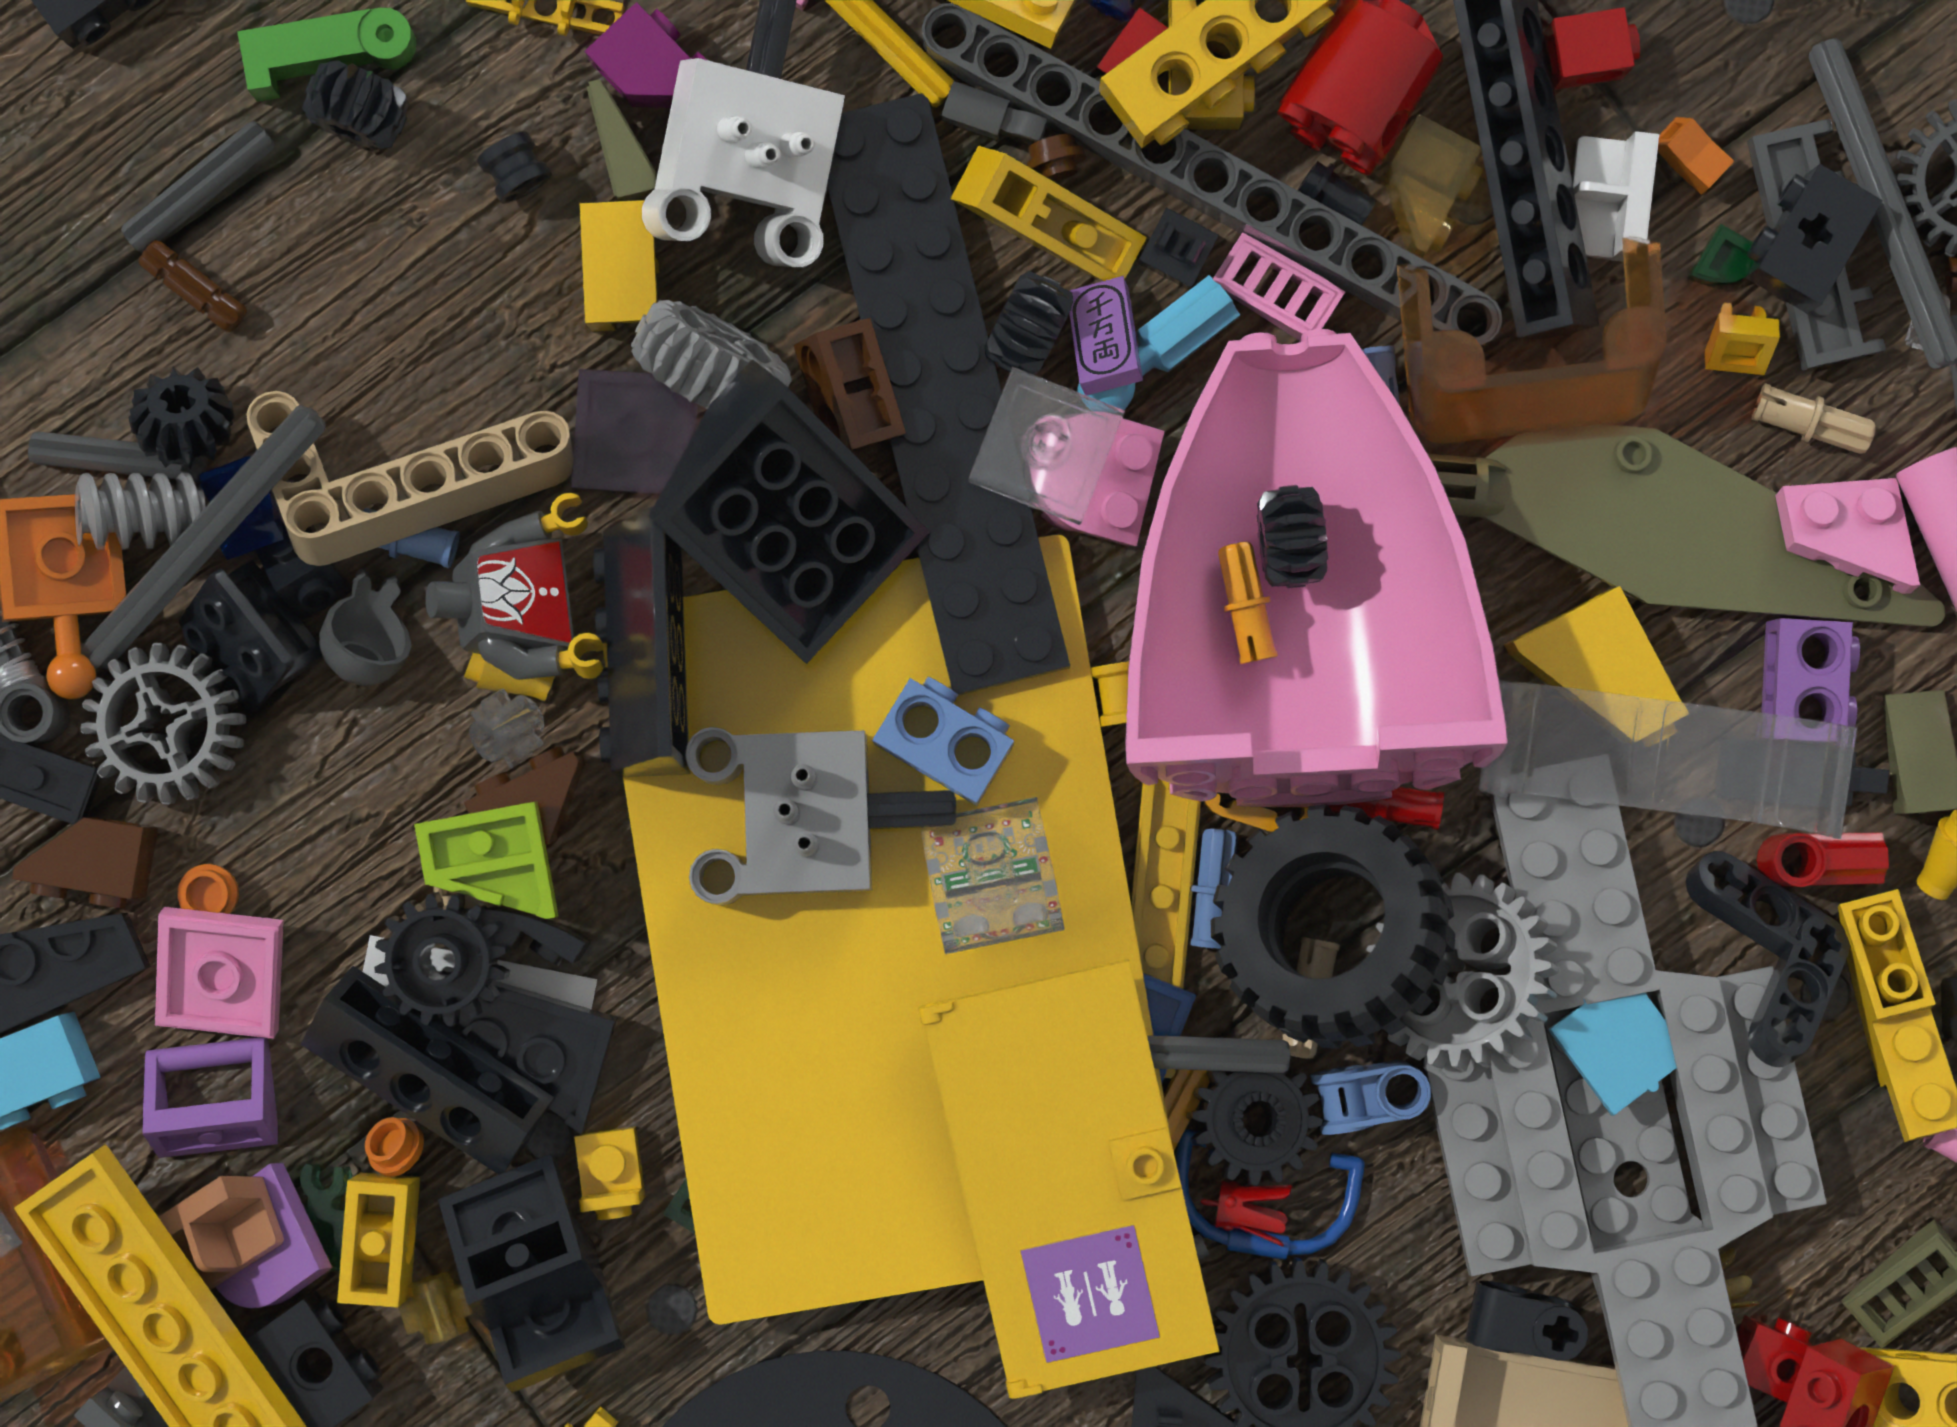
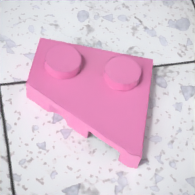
[1775,478,1920,594]

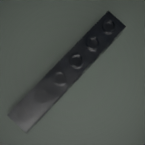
[1453,0,1600,339]

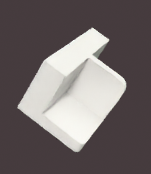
[1572,131,1659,263]

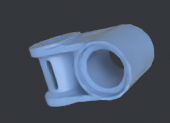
[1310,1060,1431,1135]

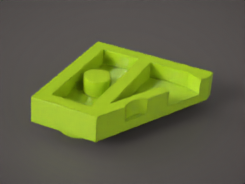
[414,802,559,919]

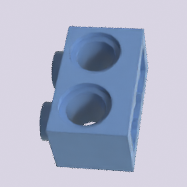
[872,677,1014,806]

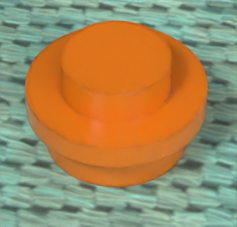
[177,864,239,914]
[365,1117,424,1177]

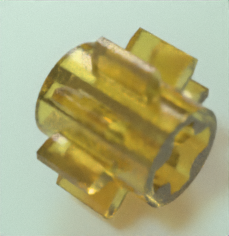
[398,1271,474,1344]

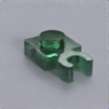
[300,1163,352,1271]

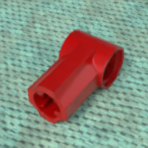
[1756,832,1889,887]

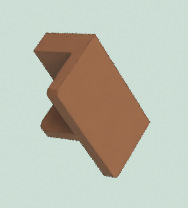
[158,1176,284,1290]

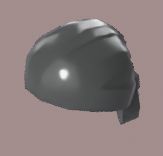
[319,567,411,686]

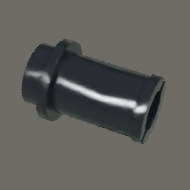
[1298,161,1377,225]

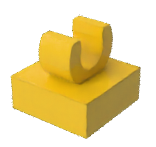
[1705,303,1780,375]

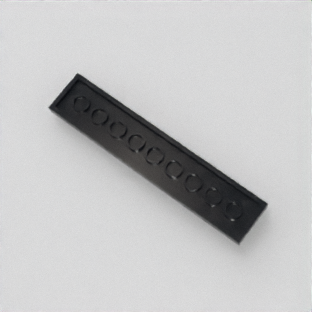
[827,93,1070,696]

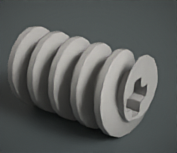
[75,473,205,550]

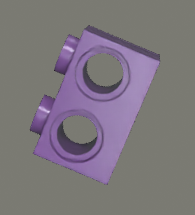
[1760,618,1860,744]

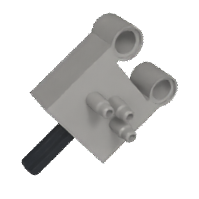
[685,727,957,906]

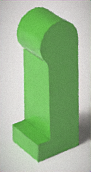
[237,8,416,102]

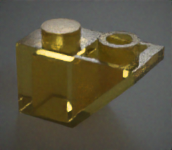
[1384,114,1483,259]

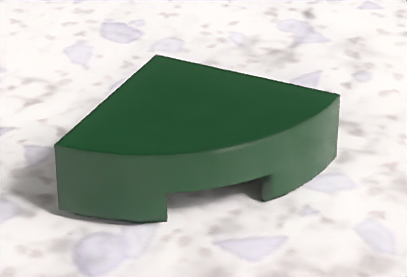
[1687,224,1754,286]

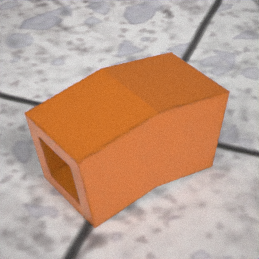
[1657,117,1734,195]

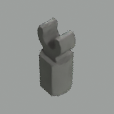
[942,81,1047,146]

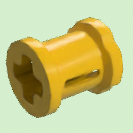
[1091,661,1129,727]

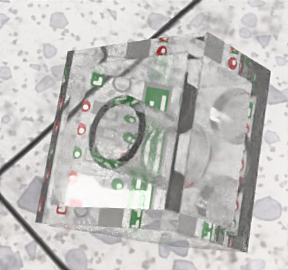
[920,797,1065,954]

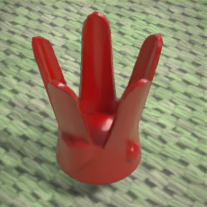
[1200,1181,1292,1248]

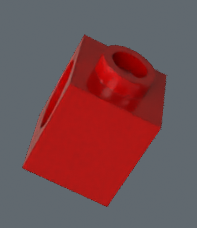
[1544,7,1640,90]

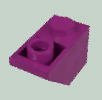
[584,2,707,108]

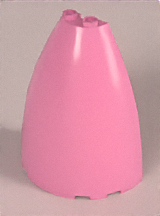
[1126,329,1507,807]

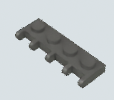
[1747,119,1886,371]

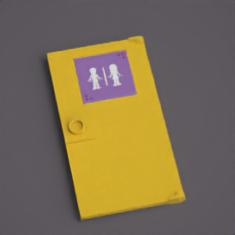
[918,959,1219,1399]

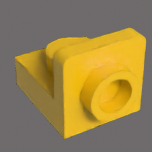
[574,1126,646,1220]

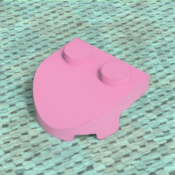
[1024,413,1165,546]

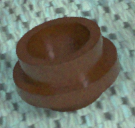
[1026,134,1086,182]

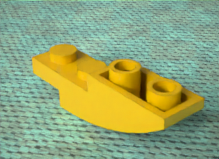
[1838,889,1957,1142]

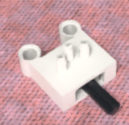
[642,0,845,267]

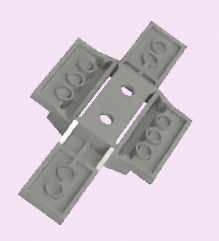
[1422,754,1827,1427]

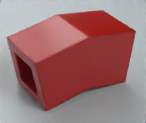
[1097,8,1168,74]

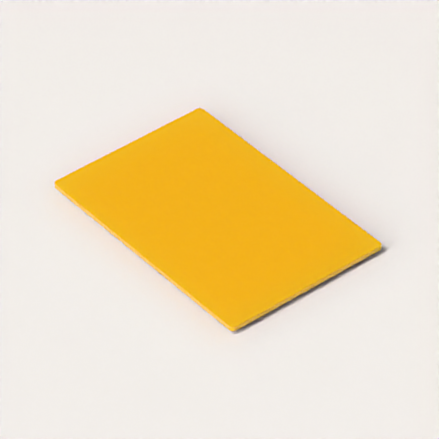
[603,535,1173,1325]

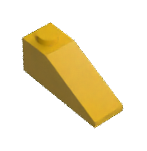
[950,146,1147,282]

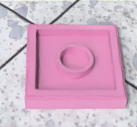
[155,907,284,1039]

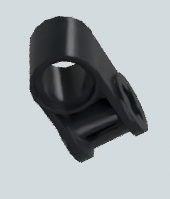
[1465,1280,1588,1361]

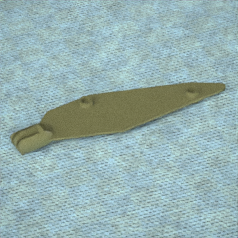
[1427,419,1945,627]

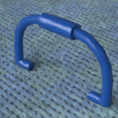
[1176,1129,1365,1260]

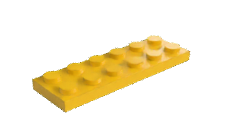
[14,1144,307,1427]

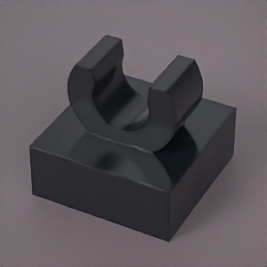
[1138,207,1219,290]

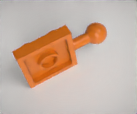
[0,494,126,699]

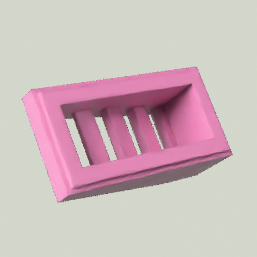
[1213,232,1345,341]

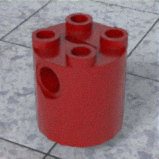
[1277,0,1443,176]

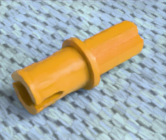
[1218,542,1278,664]

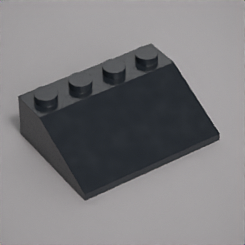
[648,359,930,664]
[594,507,690,778]

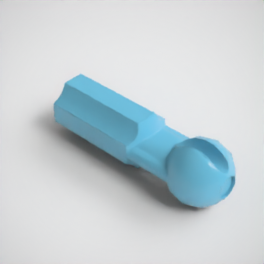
[1078,275,1240,415]

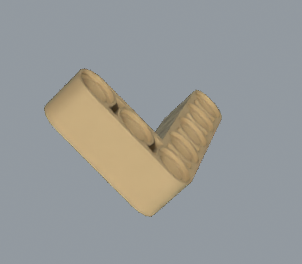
[246,391,575,566]

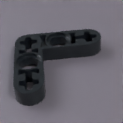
[1685,851,1850,1067]

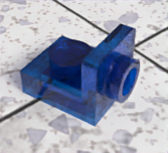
[199,455,284,560]

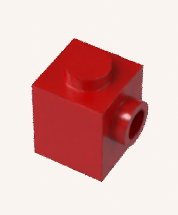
[1737,1315,1813,1403]

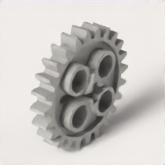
[1367,873,1560,1071]

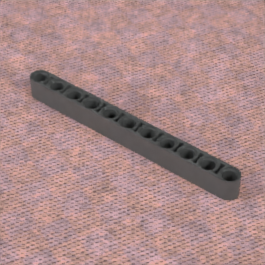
[922,3,1502,354]

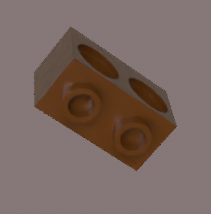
[793,318,906,452]

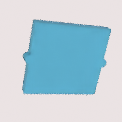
[1548,993,1676,1116]

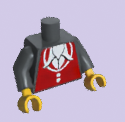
[425,493,604,680]

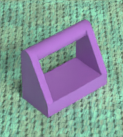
[142,1037,278,1158]

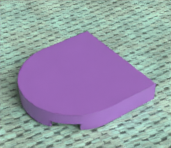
[216,1163,332,1308]

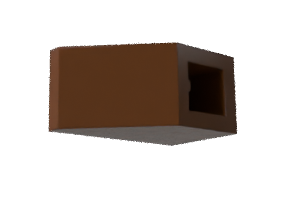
[464,746,585,847]
[12,817,158,908]

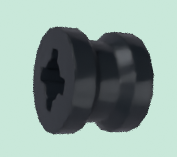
[477,131,552,204]

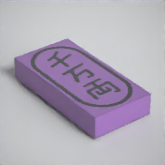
[1069,276,1143,396]

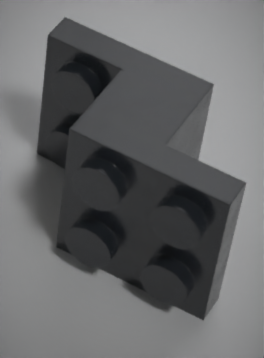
[438,1154,625,1393]

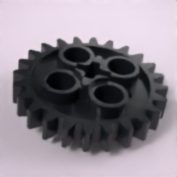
[1204,1257,1401,1427]

